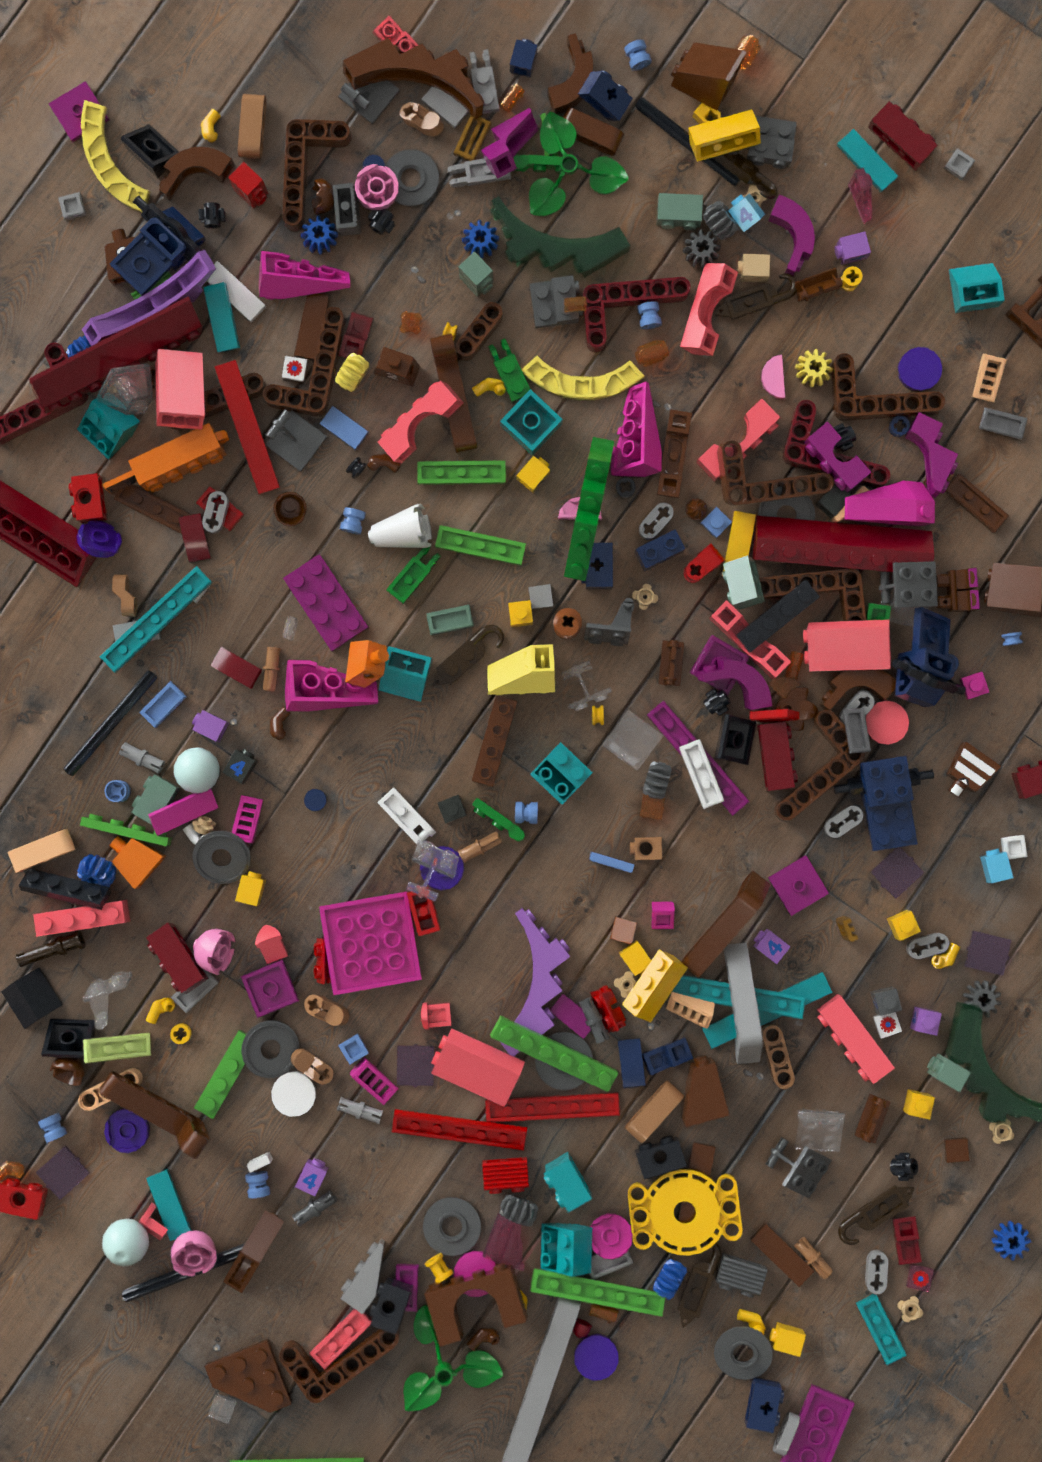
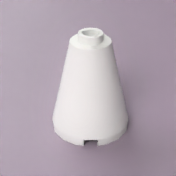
[368,504,432,548]

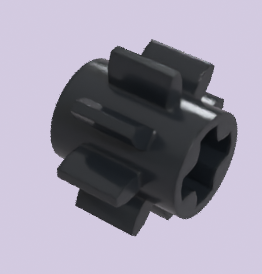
[198,202,226,229]
[368,209,395,235]
[833,423,856,452]
[703,688,731,716]
[890,1153,918,1181]

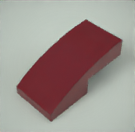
[339,312,374,358]
[178,513,211,563]
[210,647,262,689]
[893,1216,922,1265]

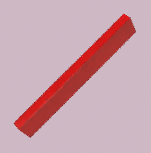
[215,360,280,494]
[485,1092,620,1122]
[392,1109,527,1150]

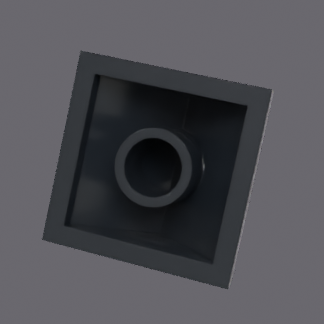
[121,124,179,179]
[714,714,756,765]
[1,967,63,1029]
[41,1019,95,1058]

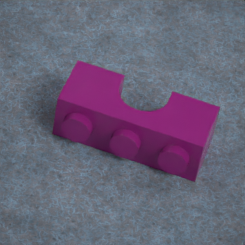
[804,421,871,493]

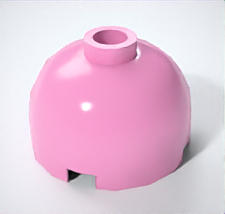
[355,164,399,211]
[193,929,235,975]
[171,1230,217,1276]

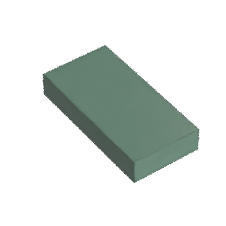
[426,605,474,636]

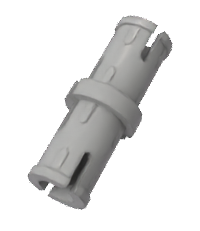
[119,742,165,774]
[337,1097,384,1124]

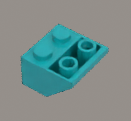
[949,263,1005,313]
[77,392,140,459]
[379,646,433,702]
[530,742,593,805]
[540,1223,592,1277]

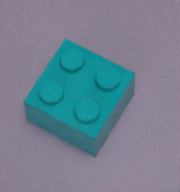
[500,389,563,456]
[544,1152,592,1213]

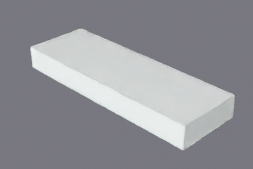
[207,261,266,323]
[679,739,724,809]

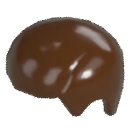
[312,178,334,215]
[273,491,307,527]
[50,1057,85,1086]

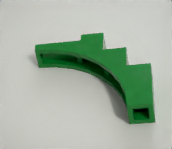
[564,437,614,581]

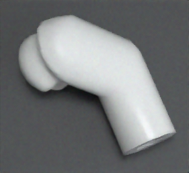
[183,823,204,845]

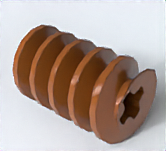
[553,608,582,640]

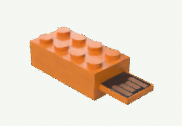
[103,423,229,494]

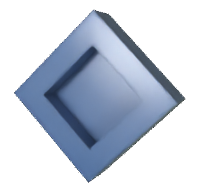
[700,507,732,538]
[338,1033,369,1065]

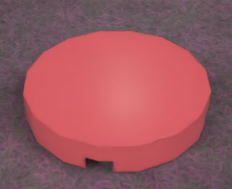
[865,701,909,745]

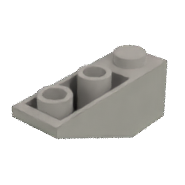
[341,1238,385,1314]

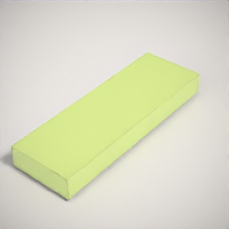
[83,1033,151,1063]

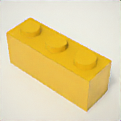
[688,109,761,162]
[622,949,688,1022]

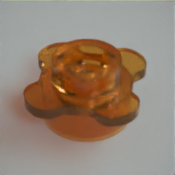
[399,311,422,334]

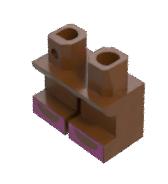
[936,567,980,612]

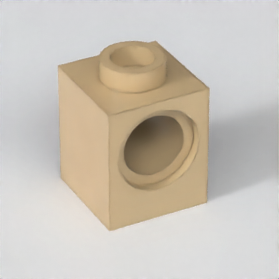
[737,254,770,282]

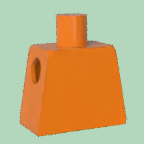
[345,640,389,688]
[109,836,166,889]

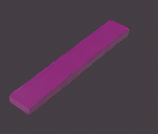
[647,700,750,816]

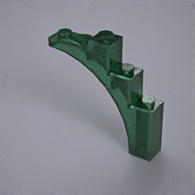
[490,196,630,278]
[946,1002,1042,1123]

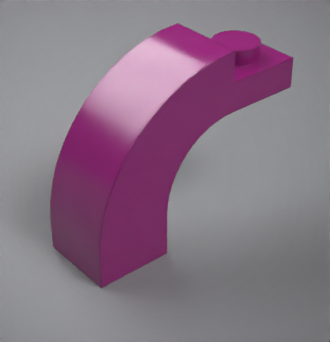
[768,195,815,276]
[697,658,772,710]

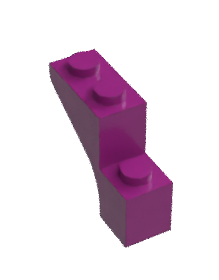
[481,108,539,179]
[905,412,958,499]

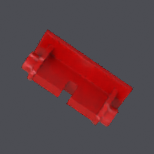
[314,938,331,984]
[590,985,626,1033]

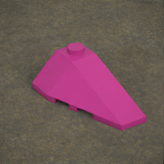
[259,251,350,300]
[611,382,662,477]
[845,481,935,527]
[285,660,378,712]

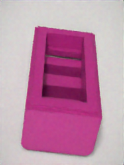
[232,795,263,843]
[350,1057,399,1105]

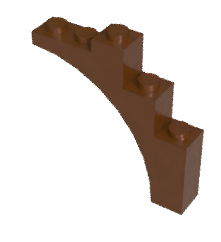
[343,38,484,119]

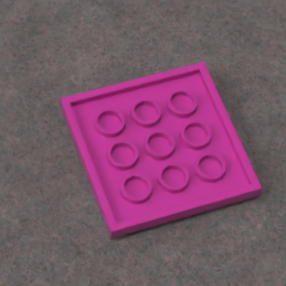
[319,891,422,995]

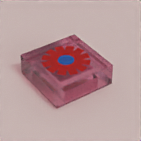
[906,1264,934,1292]

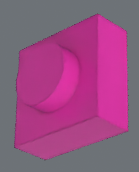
[960,672,989,700]

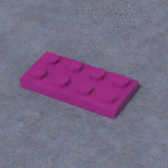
[283,554,369,652]
[780,1384,854,1462]

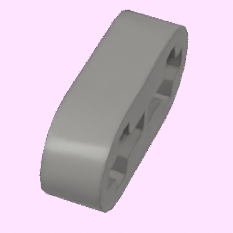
[202,491,229,534]
[639,502,674,540]
[839,690,875,725]
[824,806,863,838]
[906,933,949,959]
[865,1249,888,1295]
[773,1411,800,1456]

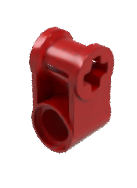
[683,543,725,583]

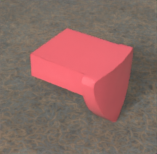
[255,925,288,964]
[421,1002,452,1030]
[138,1202,168,1240]

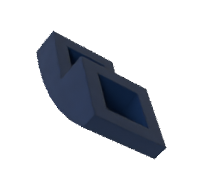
[618,1038,645,1089]
[642,1038,693,1075]

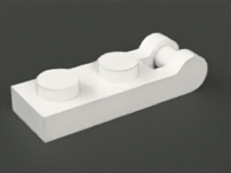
[377,787,436,847]

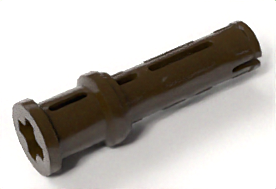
[16,930,85,967]

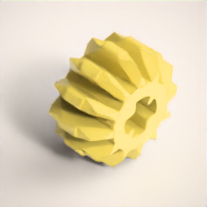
[795,349,833,388]
[335,353,369,392]

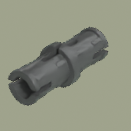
[579,997,610,1044]
[292,1190,337,1227]

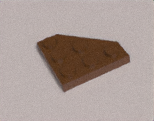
[204,1339,292,1413]

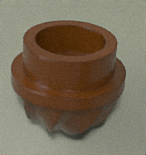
[685,498,708,521]

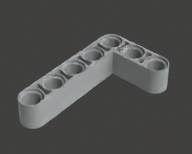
[724,943,763,1064]

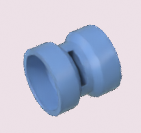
[624,39,652,71]
[637,302,662,329]
[340,507,366,535]
[104,780,131,802]
[515,802,538,824]
[38,1113,67,1143]
[245,1171,270,1198]

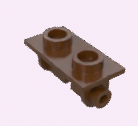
[794,267,843,302]
[658,640,685,686]
[854,1094,891,1143]

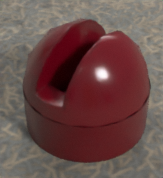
[573,1318,592,1338]

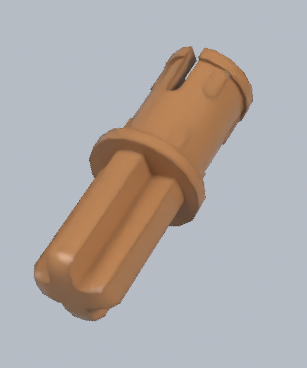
[263,647,281,692]
[458,832,502,863]
[794,1237,833,1279]

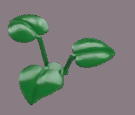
[529,111,628,216]
[403,1305,503,1411]

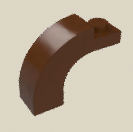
[548,33,593,115]
[159,147,235,201]
[820,669,896,710]

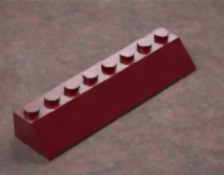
[28,297,202,414]
[0,480,97,587]
[752,515,935,572]

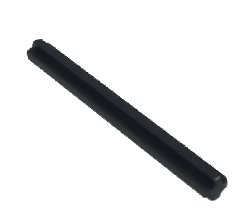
[635,97,741,186]
[63,670,157,776]
[122,1244,245,1302]

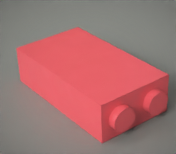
[155,349,205,430]
[803,620,891,672]
[431,1029,525,1107]

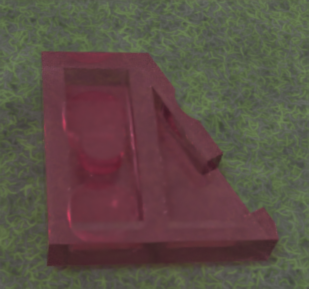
[848,167,872,223]
[482,1213,524,1271]

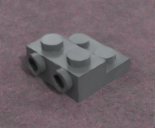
[747,116,797,169]
[530,275,583,329]

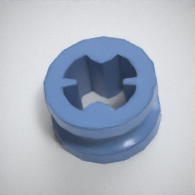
[1001,632,1023,646]

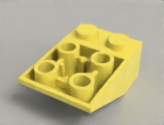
[487,644,555,695]

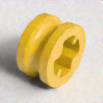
[442,322,458,341]
[592,705,604,725]
[170,1023,192,1044]

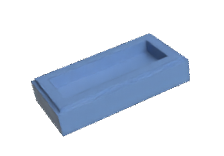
[320,406,368,450]
[139,681,187,728]
[589,851,634,873]

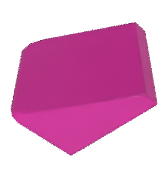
[651,902,675,929]

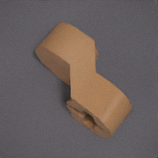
[400,102,444,136]
[112,574,138,617]
[304,995,349,1026]
[291,1048,334,1084]

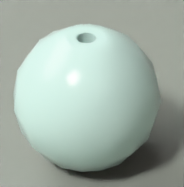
[174,747,220,793]
[102,1218,149,1266]

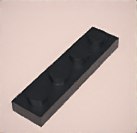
[735,580,820,653]
[19,868,111,910]

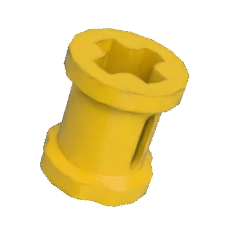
[840,266,863,292]
[425,1253,453,1283]

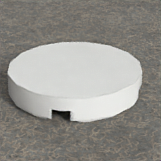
[271,1071,316,1117]

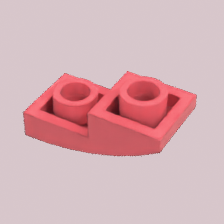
[373,16,418,54]

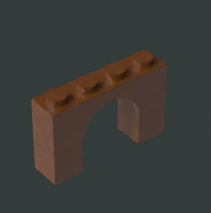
[424,1263,528,1346]

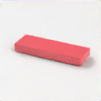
[309,1309,372,1370]

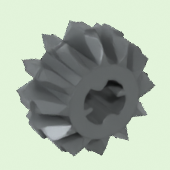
[703,201,739,240]
[683,230,721,269]
[643,761,672,799]
[963,980,1001,1018]
[499,1194,538,1226]

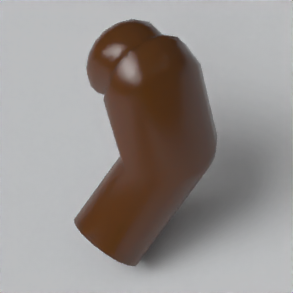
[367,453,401,473]
[270,706,291,740]
[466,1328,500,1351]

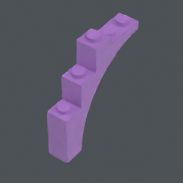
[82,250,216,346]
[500,908,571,1057]

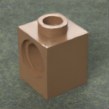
[630,837,662,860]

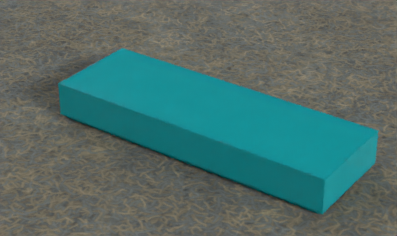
[836,128,898,193]
[203,282,240,353]
[146,1169,192,1241]
[856,1294,907,1365]

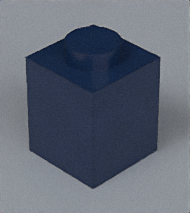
[510,39,538,78]

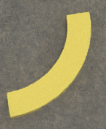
[81,100,151,212]
[521,356,645,400]

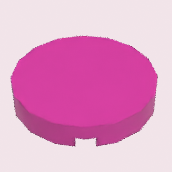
[591,1213,633,1260]
[454,1251,496,1297]

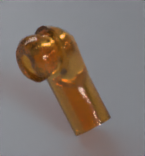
[0,1161,25,1181]

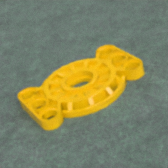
[628,1169,742,1256]

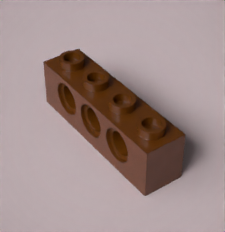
[472,695,517,787]

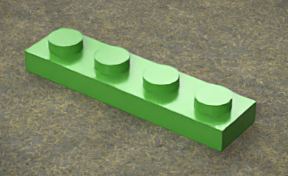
[417,461,506,485]
[435,525,526,566]
[80,814,172,846]
[194,1030,247,1119]

